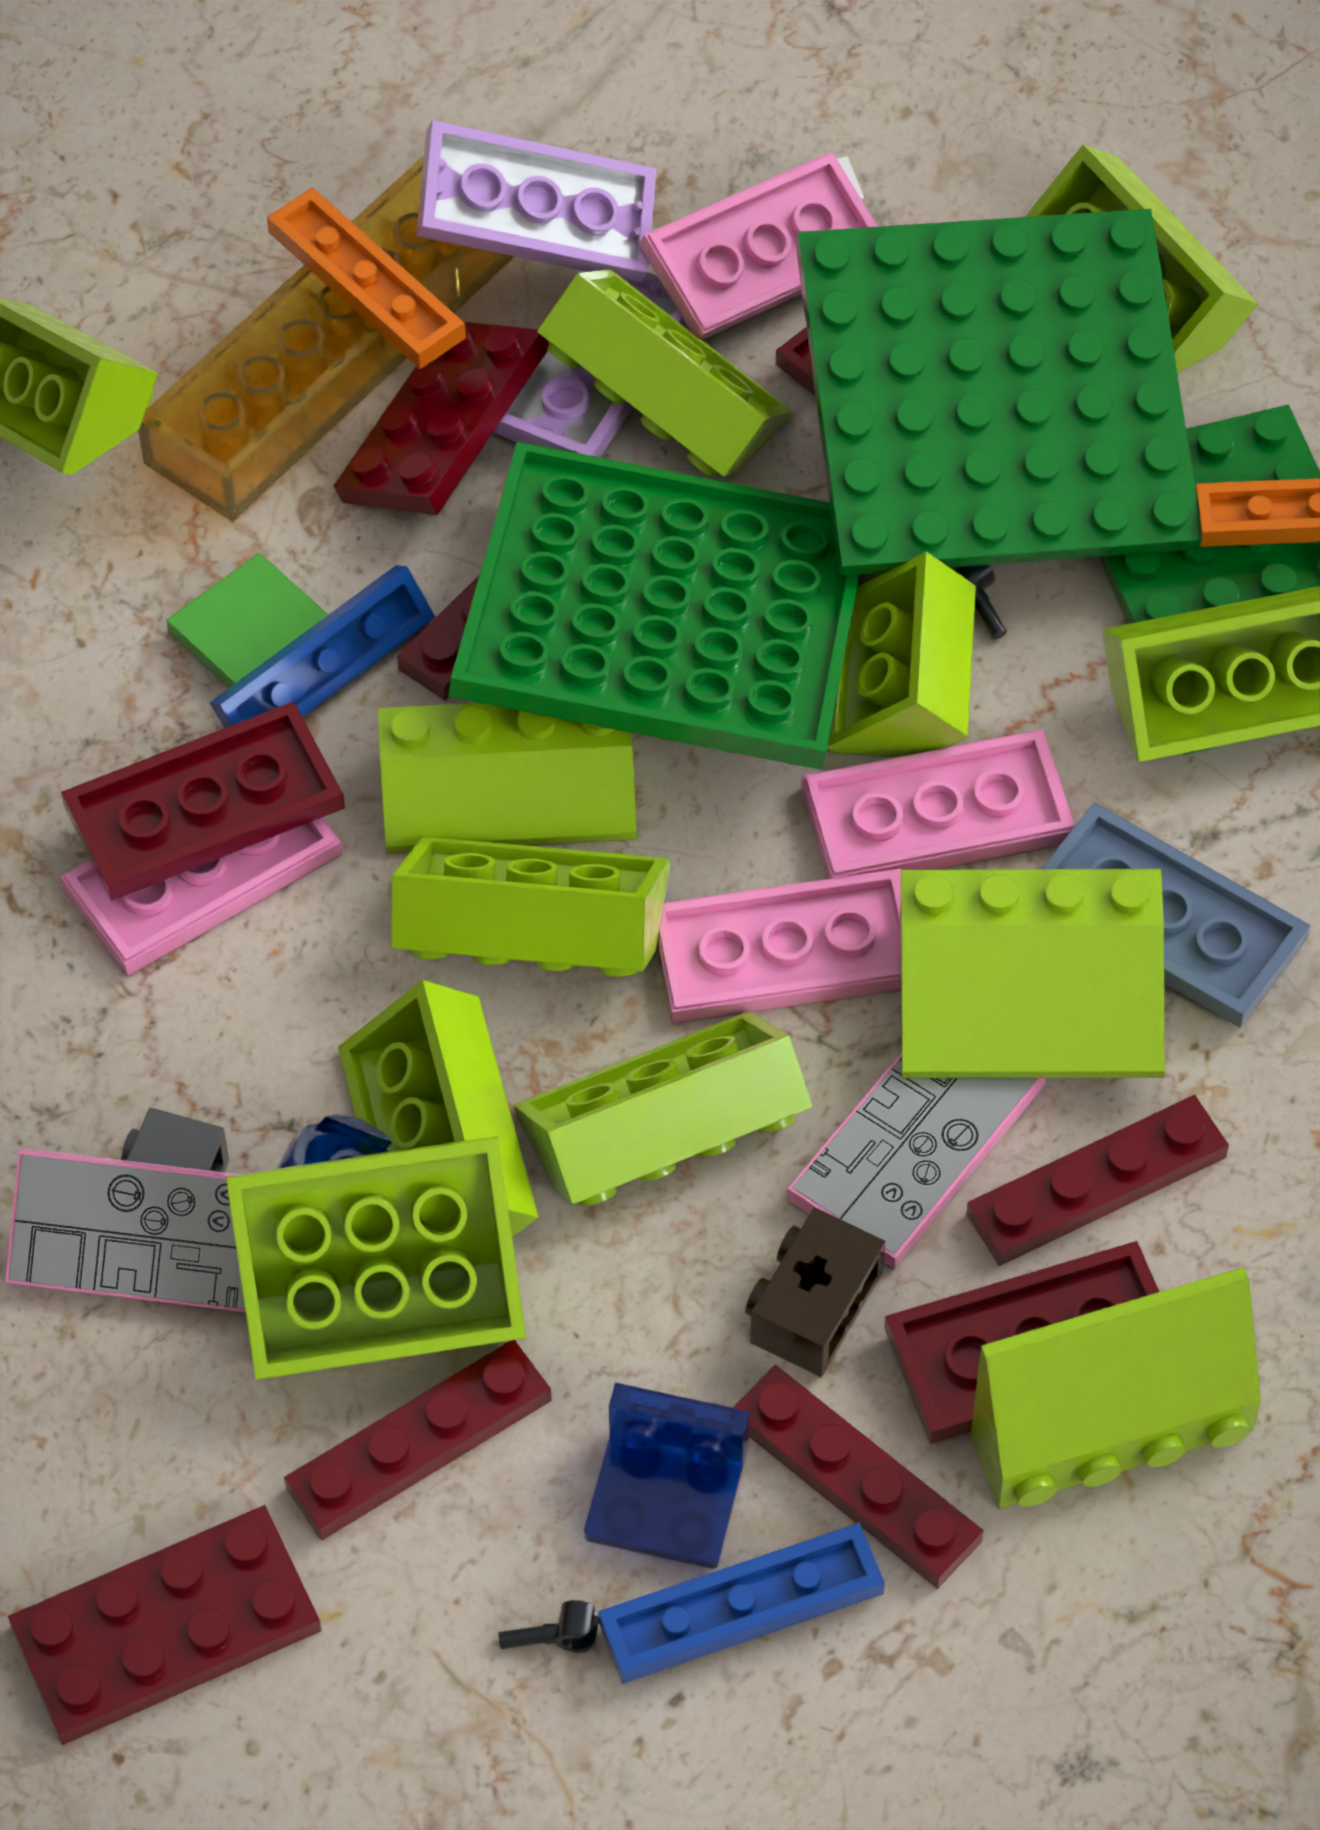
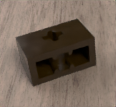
[745,1207,886,1377]

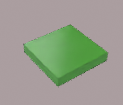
[166,552,329,688]

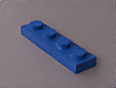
[209,565,436,728]
[598,1522,885,1684]

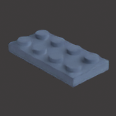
[1041,802,1311,1028]

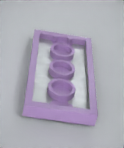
[416,120,657,283]
[493,271,687,457]

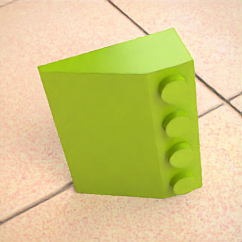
[900,869,1165,1078]
[226,1136,526,1380]
[970,1267,1261,1509]

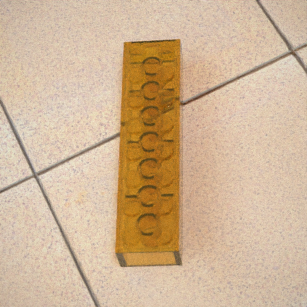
[138,155,515,522]

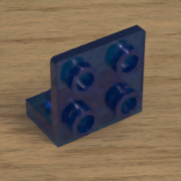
[584,1382,750,1569]

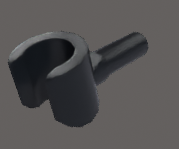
[956,565,1007,639]
[498,1600,599,1653]

